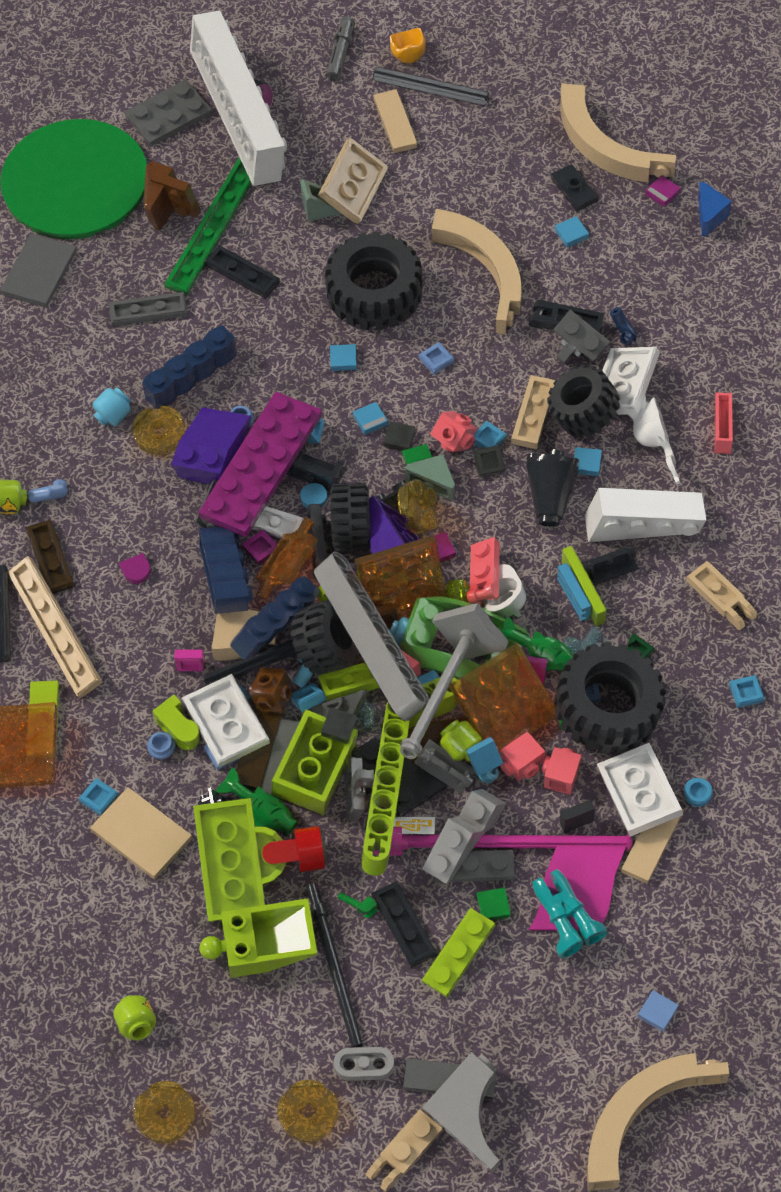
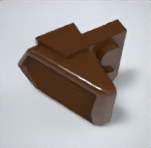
[144,161,201,231]

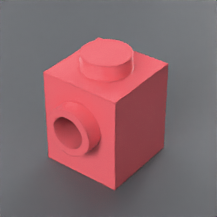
[500,732,545,781]
[542,747,582,795]

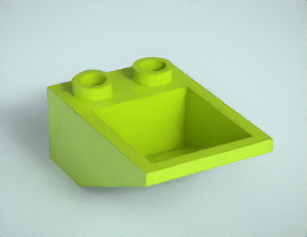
[199,899,317,978]

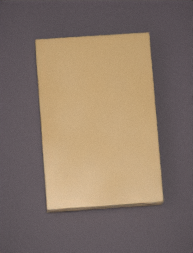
[318,138,388,224]
[90,787,193,880]

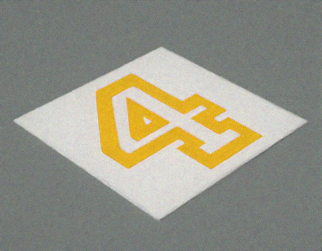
[394,817,435,834]

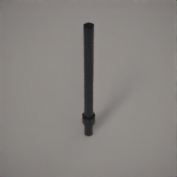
[306,883,363,1048]

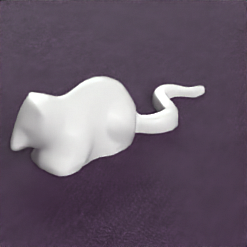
[628,396,680,484]

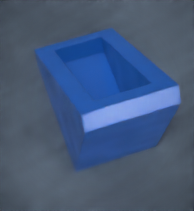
[698,182,732,236]

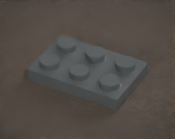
[125,79,212,147]

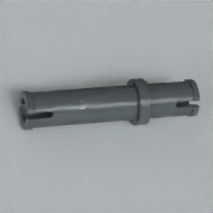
[325,16,355,81]

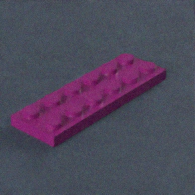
[198,391,323,537]

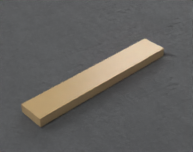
[7,556,102,698]

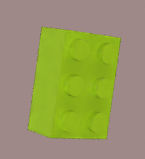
[271,710,358,816]

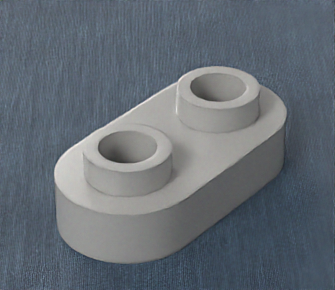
[334,1047,394,1081]

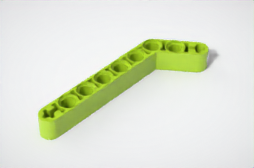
[362,677,460,876]

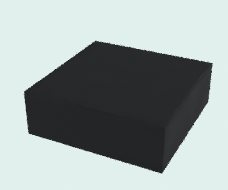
[560,800,595,833]

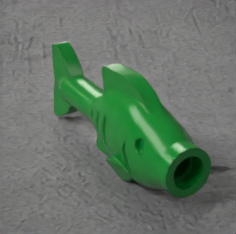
[501,617,574,671]
[216,768,298,835]

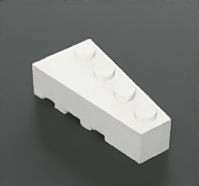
[585,488,706,542]

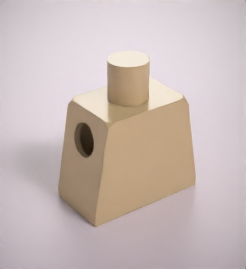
[212,609,277,661]

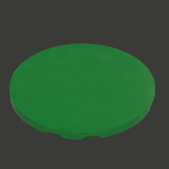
[1,119,147,239]

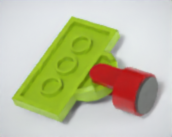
[193,798,327,922]

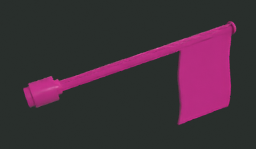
[374,827,633,931]

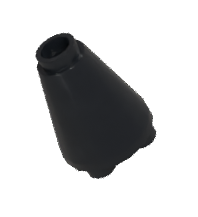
[526,449,579,527]

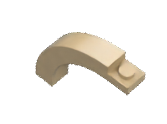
[560,83,676,182]
[432,209,521,334]
[587,1053,729,1191]

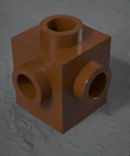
[249,667,294,713]

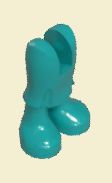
[532,869,609,959]

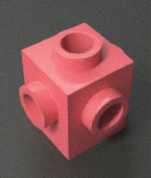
[430,411,478,453]

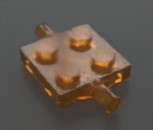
[256,517,318,599]

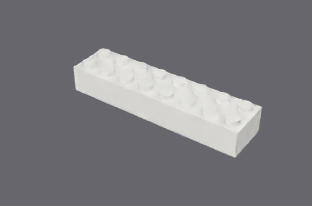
[190,11,287,186]

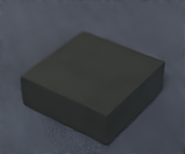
[383,421,416,451]
[473,445,505,477]
[321,707,357,744]

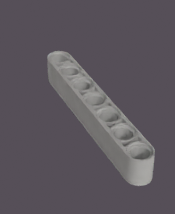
[314,552,429,721]

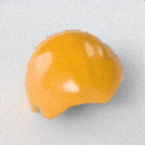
[390,28,426,64]

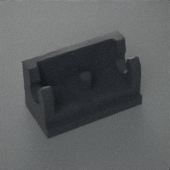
[286,451,346,491]

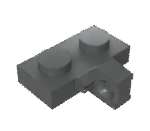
[554,310,610,364]
[344,757,374,821]

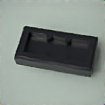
[551,164,598,212]

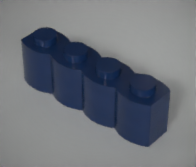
[142,326,237,410]
[199,527,253,614]
[230,576,319,660]

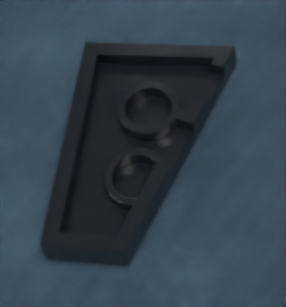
[352,737,447,817]

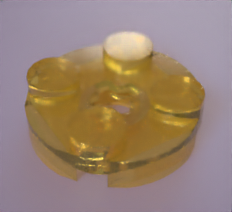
[133,406,185,456]
[398,479,438,534]
[277,1080,339,1142]
[134,1081,195,1143]

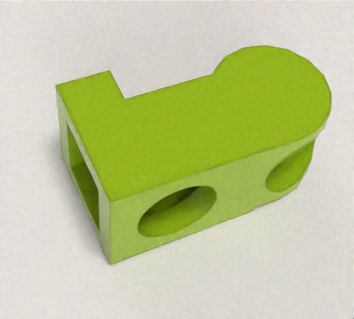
[152,695,200,750]

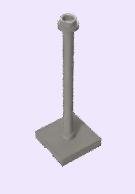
[400,603,509,759]

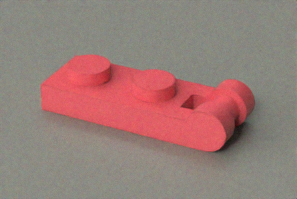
[467,537,500,604]

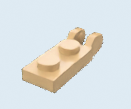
[686,561,758,630]
[366,1109,443,1192]

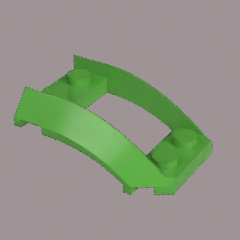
[400,596,529,700]

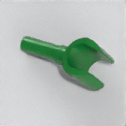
[337,892,378,918]

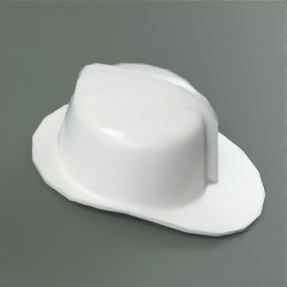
[482,564,526,618]

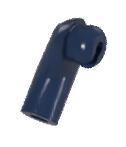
[610,307,637,345]

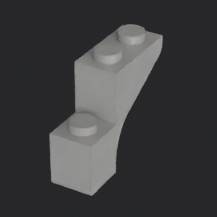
[422,789,506,884]

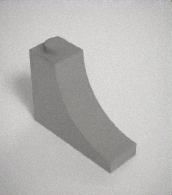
[423,1052,501,1173]

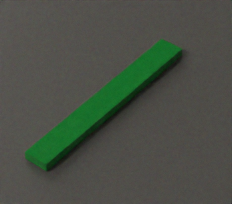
[164,157,252,295]

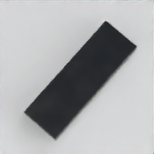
[205,245,280,299]
[371,881,437,968]

